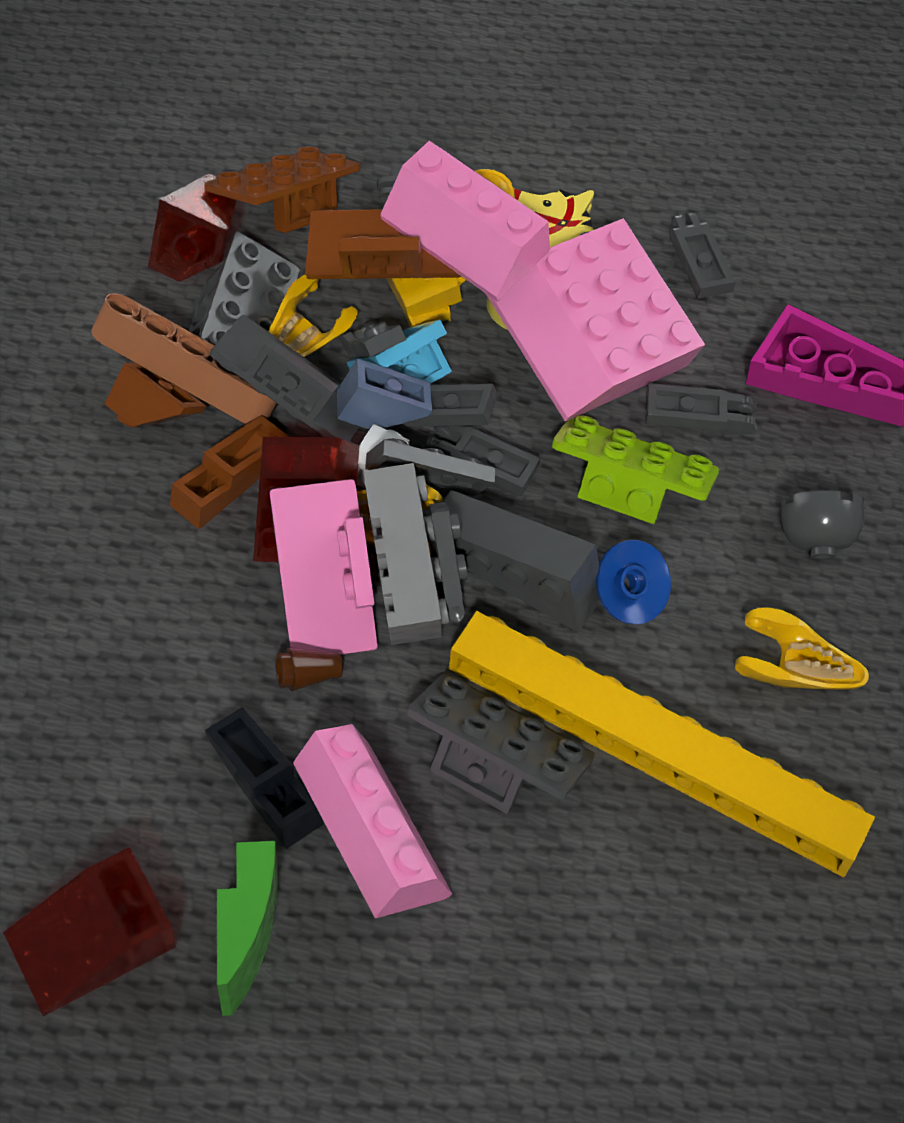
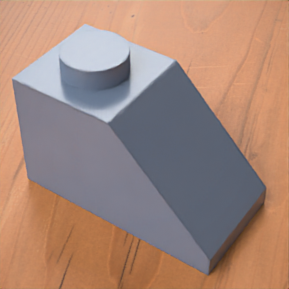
[337,358,432,429]

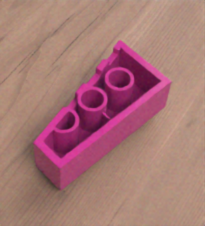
[746,304,904,427]

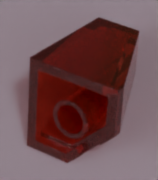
[148,174,238,282]

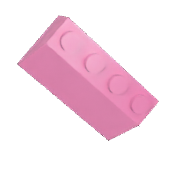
[380,141,550,302]
[293,724,452,919]

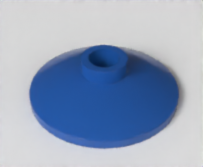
[596,540,671,624]

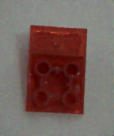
[253,437,359,563]
[3,847,176,1016]

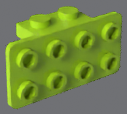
[552,416,720,524]

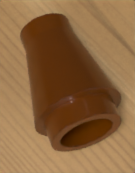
[275,648,342,691]

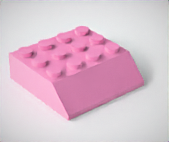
[485,218,705,422]

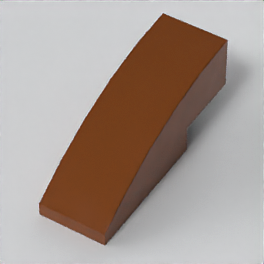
[170,415,290,529]

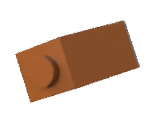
[104,363,206,428]

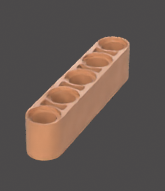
[91,293,277,425]

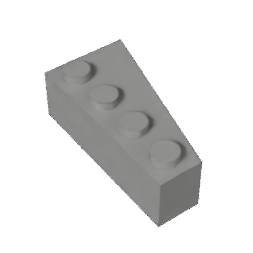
[363,463,449,645]

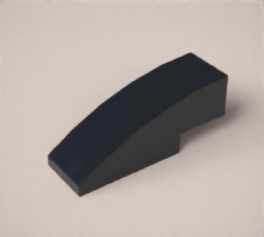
[205,707,324,849]

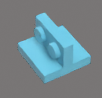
[346,319,452,384]

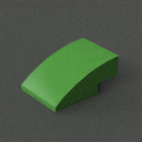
[217,841,278,1016]

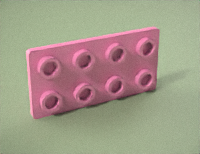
[270,479,378,655]

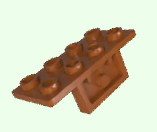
[204,146,360,233]
[305,209,461,279]

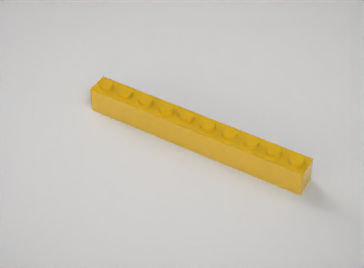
[449,611,875,878]

